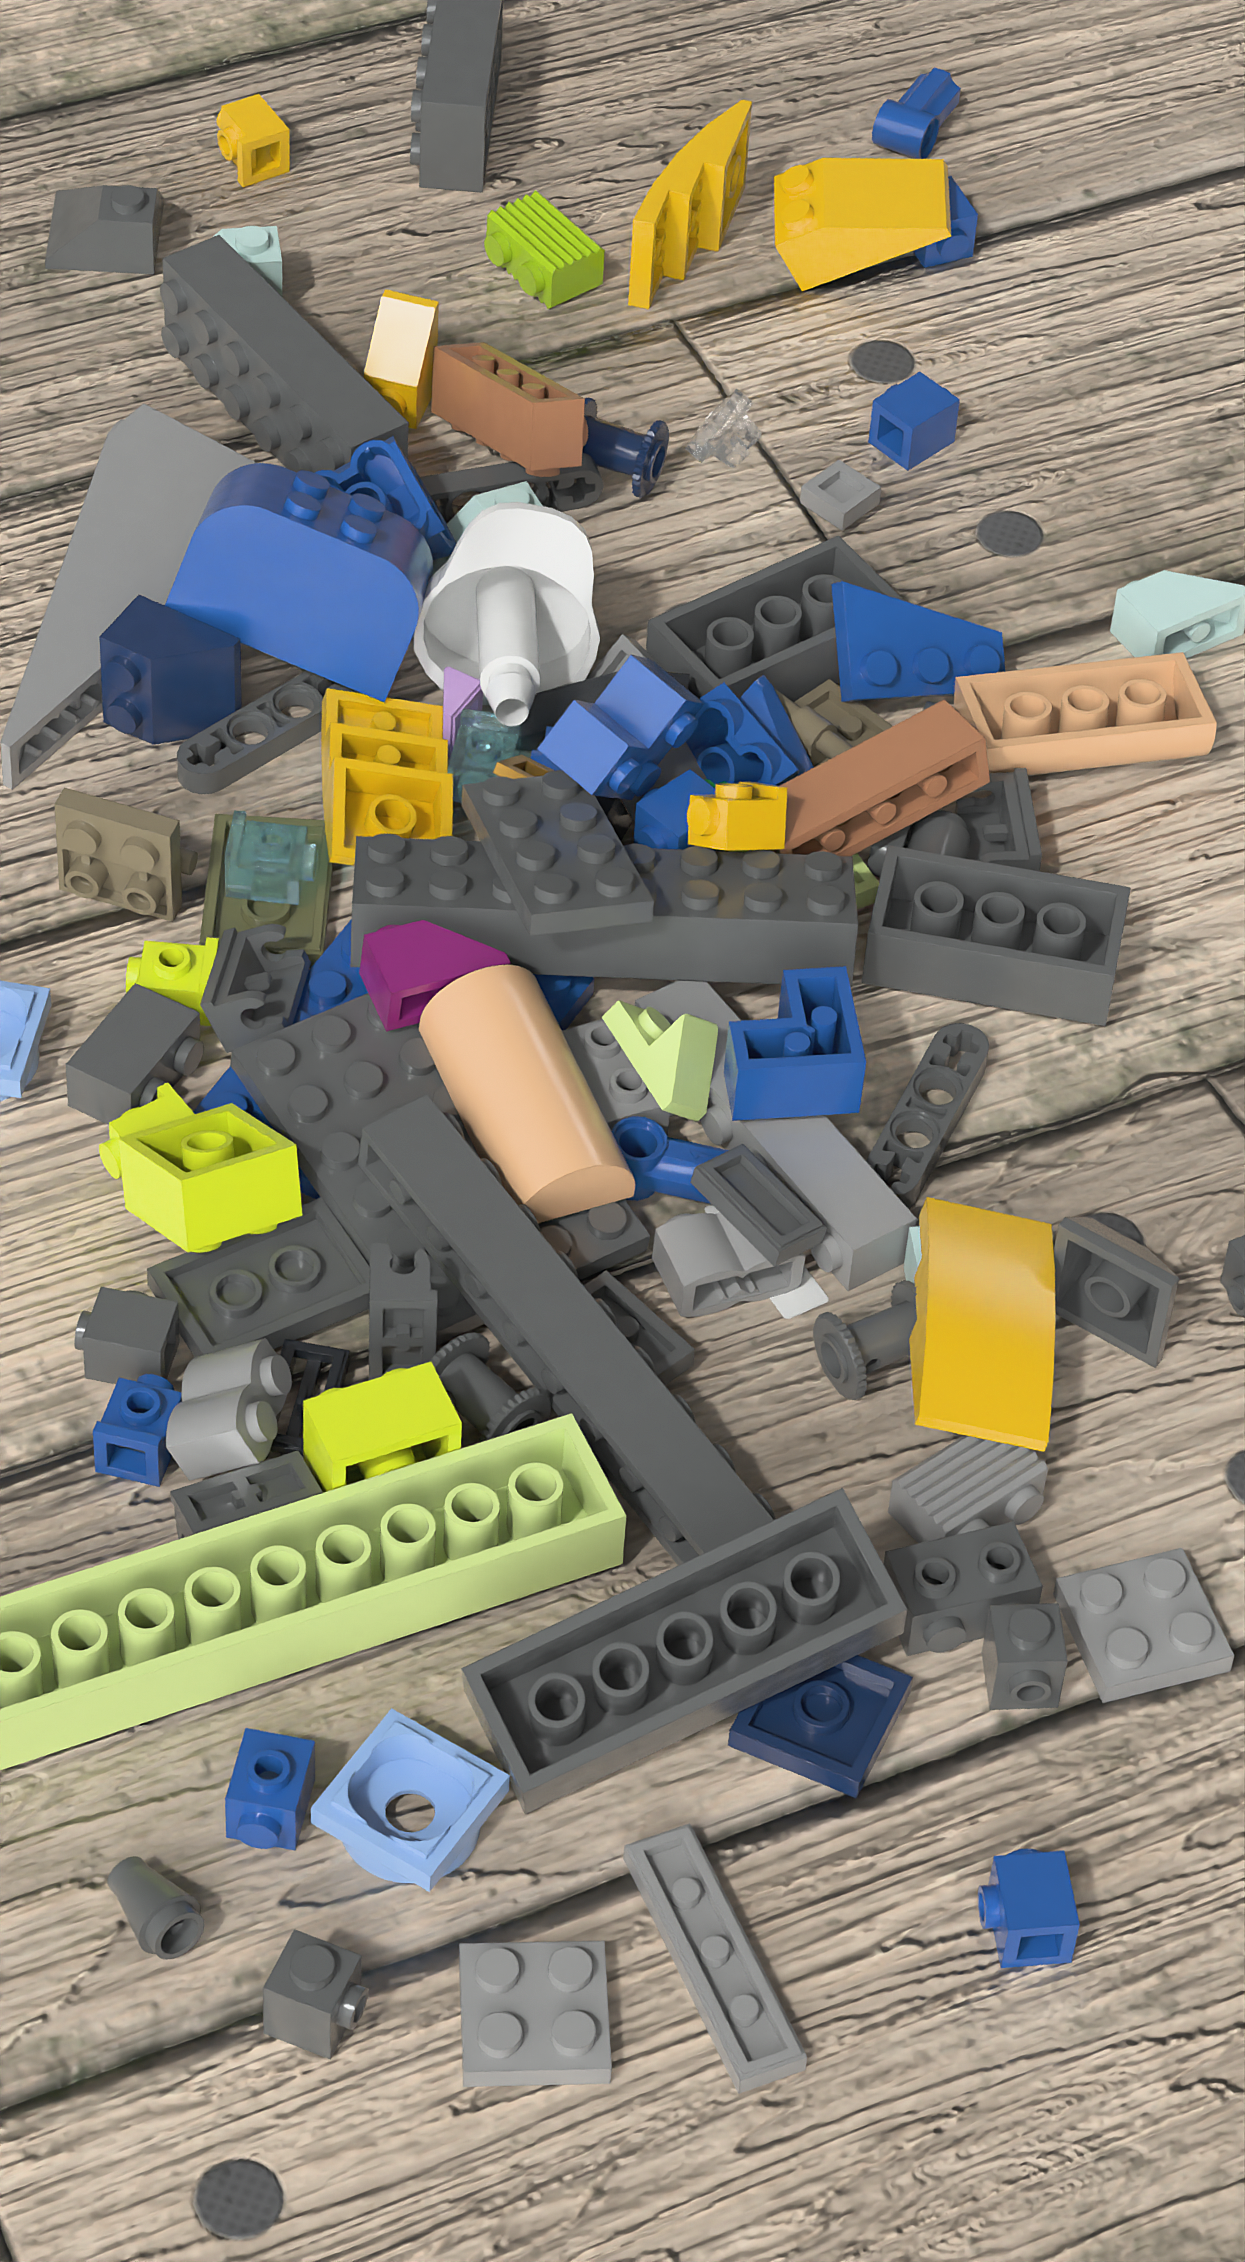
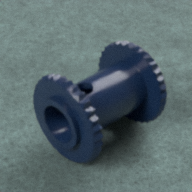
[582,397,669,498]

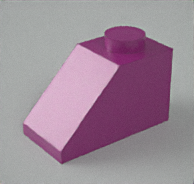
[359,920,511,1032]

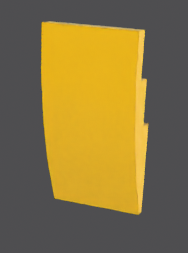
[628,100,752,310]
[321,688,453,866]
[909,1197,1055,1452]

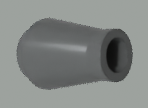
[107,1856,204,1960]

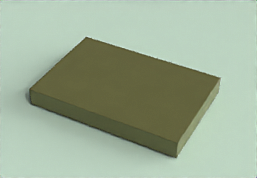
[199,814,333,968]

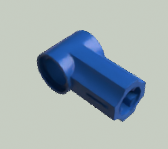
[872,67,961,159]
[611,1116,729,1204]

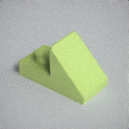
[602,1000,718,1122]

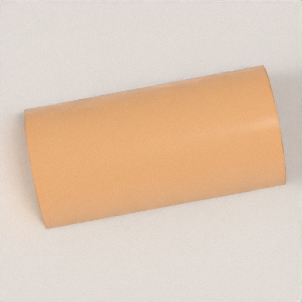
[954,652,1217,775]
[419,965,635,1223]

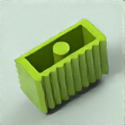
[484,190,605,309]

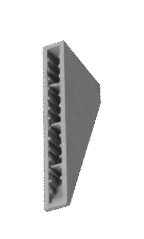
[0,403,256,790]

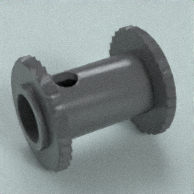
[813,1280,917,1400]
[429,1332,551,1443]

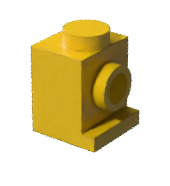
[216,94,290,187]
[687,782,788,851]

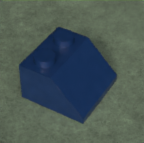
[99,595,242,745]

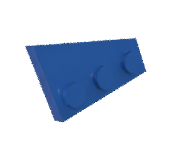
[831,581,1005,702]

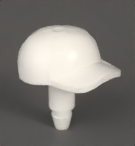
[412,502,600,726]

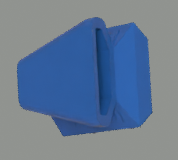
[315,436,457,561]
[686,675,814,786]

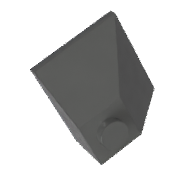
[45,185,164,275]
[1054,1217,1179,1368]

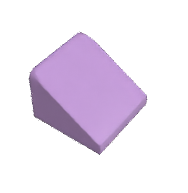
[443,667,483,759]

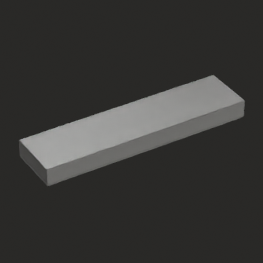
[623,1823,807,2094]

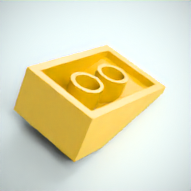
[774,158,951,291]

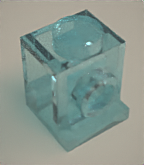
[448,708,521,803]
[225,810,318,905]

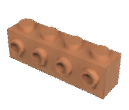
[431,342,588,477]
[748,699,990,856]

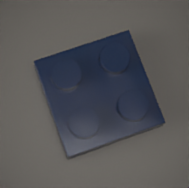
[728,1655,913,1798]

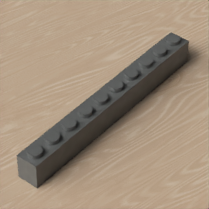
[358,1094,776,1565]

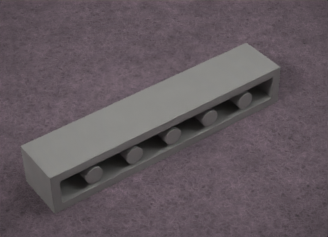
[635,980,917,1291]

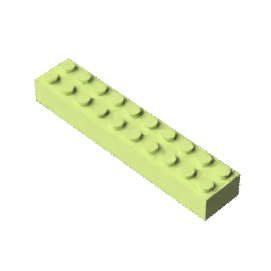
[0,1413,626,1770]

